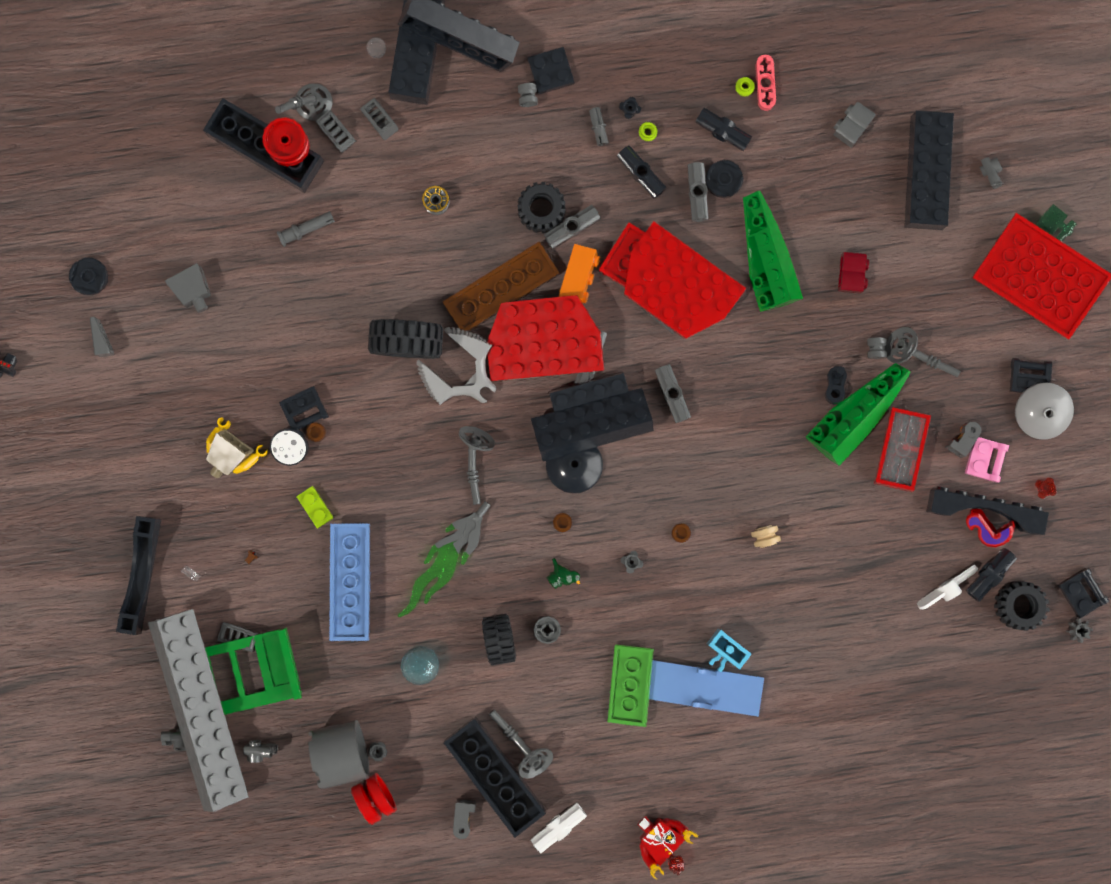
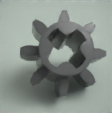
[1066,618,1093,643]

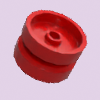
[263,117,310,166]
[351,773,397,825]

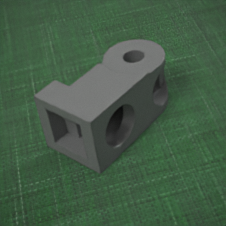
[945,422,981,458]
[453,799,476,839]

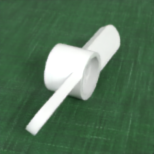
[917,565,978,609]

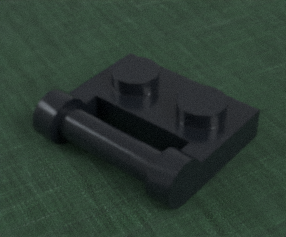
[1010,358,1052,393]
[279,386,329,431]
[1058,567,1110,618]

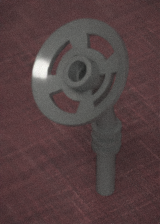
[275,83,333,121]
[885,327,961,377]
[458,426,495,505]
[489,710,553,779]

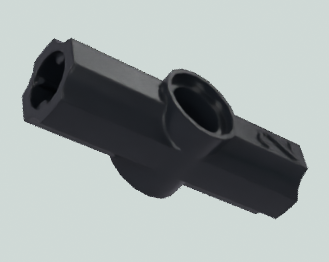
[695,108,753,151]
[617,145,666,199]
[966,548,1017,602]

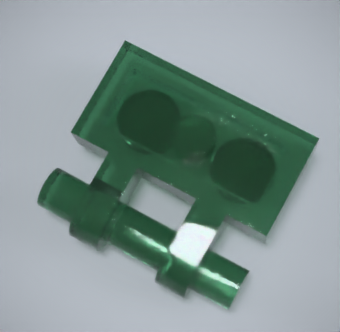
[1035,204,1077,242]

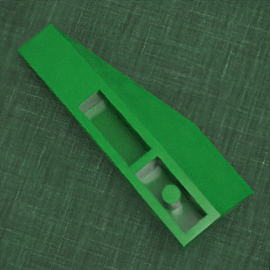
[743,191,803,312]
[806,363,910,466]

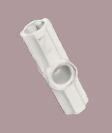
[531,802,587,853]

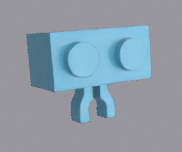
[707,629,751,672]

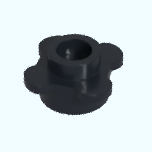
[619,97,641,119]

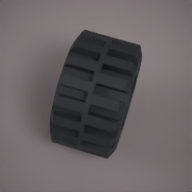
[518,182,565,234]
[994,581,1049,631]
[482,614,516,666]

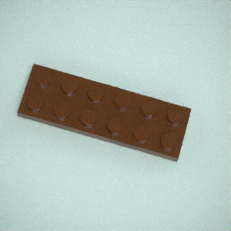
[443,242,560,331]

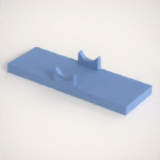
[329,524,371,641]
[649,660,764,717]

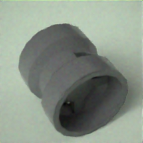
[518,83,538,107]
[867,338,887,359]

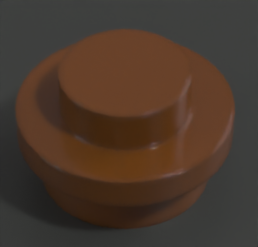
[553,513,572,532]

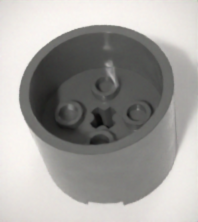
[308,720,370,790]

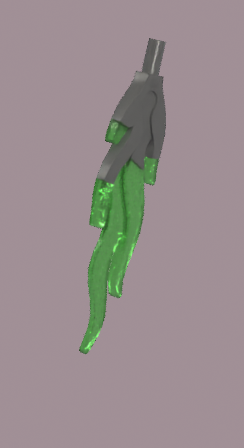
[398,501,491,617]

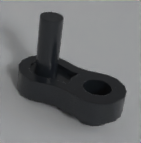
[825,366,847,405]

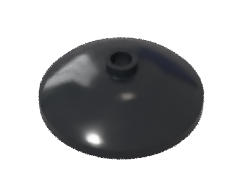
[546,447,603,493]

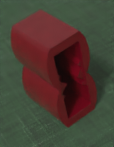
[838,252,869,294]

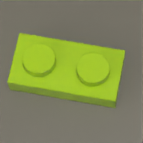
[296,486,334,529]

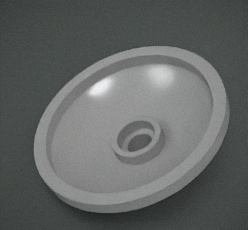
[1015,382,1074,439]

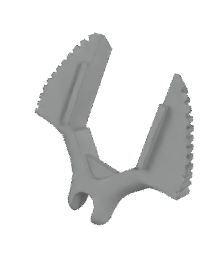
[417,327,496,405]

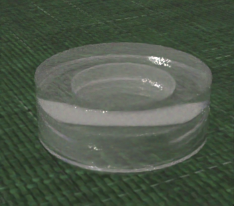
[367,38,386,58]
[181,565,201,582]

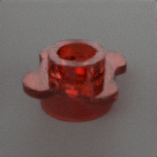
[1035,477,1057,499]
[668,854,684,875]

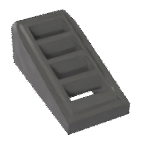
[360,97,399,140]
[316,110,356,153]
[90,317,115,357]
[217,622,260,652]

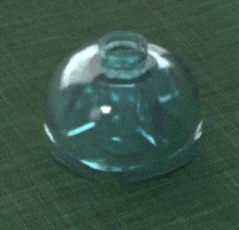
[401,646,440,685]

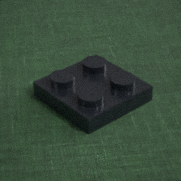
[528,47,575,95]

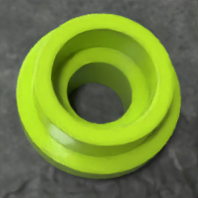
[735,77,754,97]
[639,122,658,141]

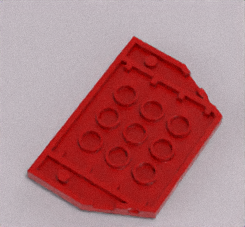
[624,221,746,339]
[487,295,604,381]

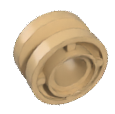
[751,525,781,548]

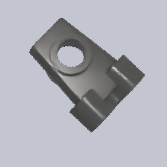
[980,156,1003,189]
[161,729,186,751]
[243,740,278,763]

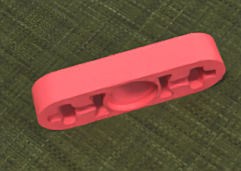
[755,55,776,111]

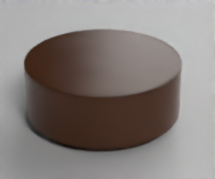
[306,423,326,442]
[671,523,691,543]

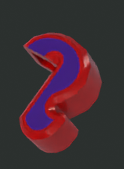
[966,508,1015,548]

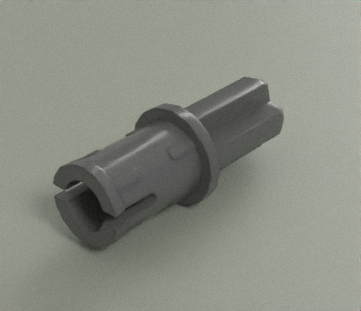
[589,107,609,146]

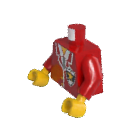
[637,816,698,880]

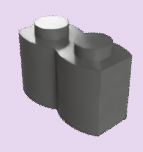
[833,101,876,148]

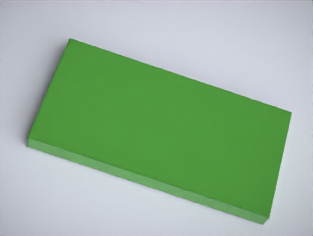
[607,644,654,727]

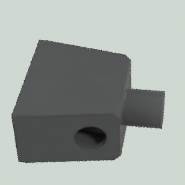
[165,263,211,313]

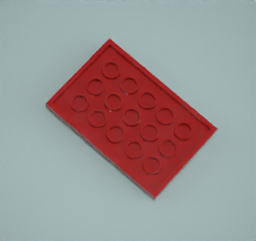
[971,213,1111,340]

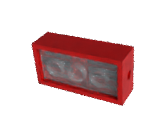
[874,407,931,492]

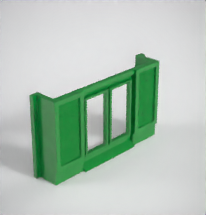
[204,627,302,715]

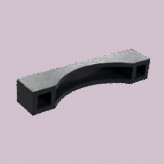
[926,486,1049,535]
[116,516,161,635]

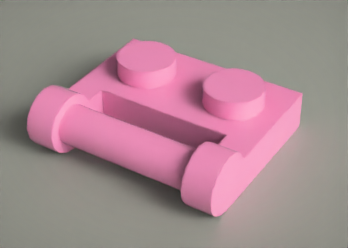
[965,437,1009,483]

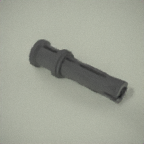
[277,211,335,247]

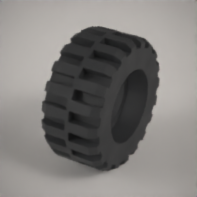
[368,319,443,359]

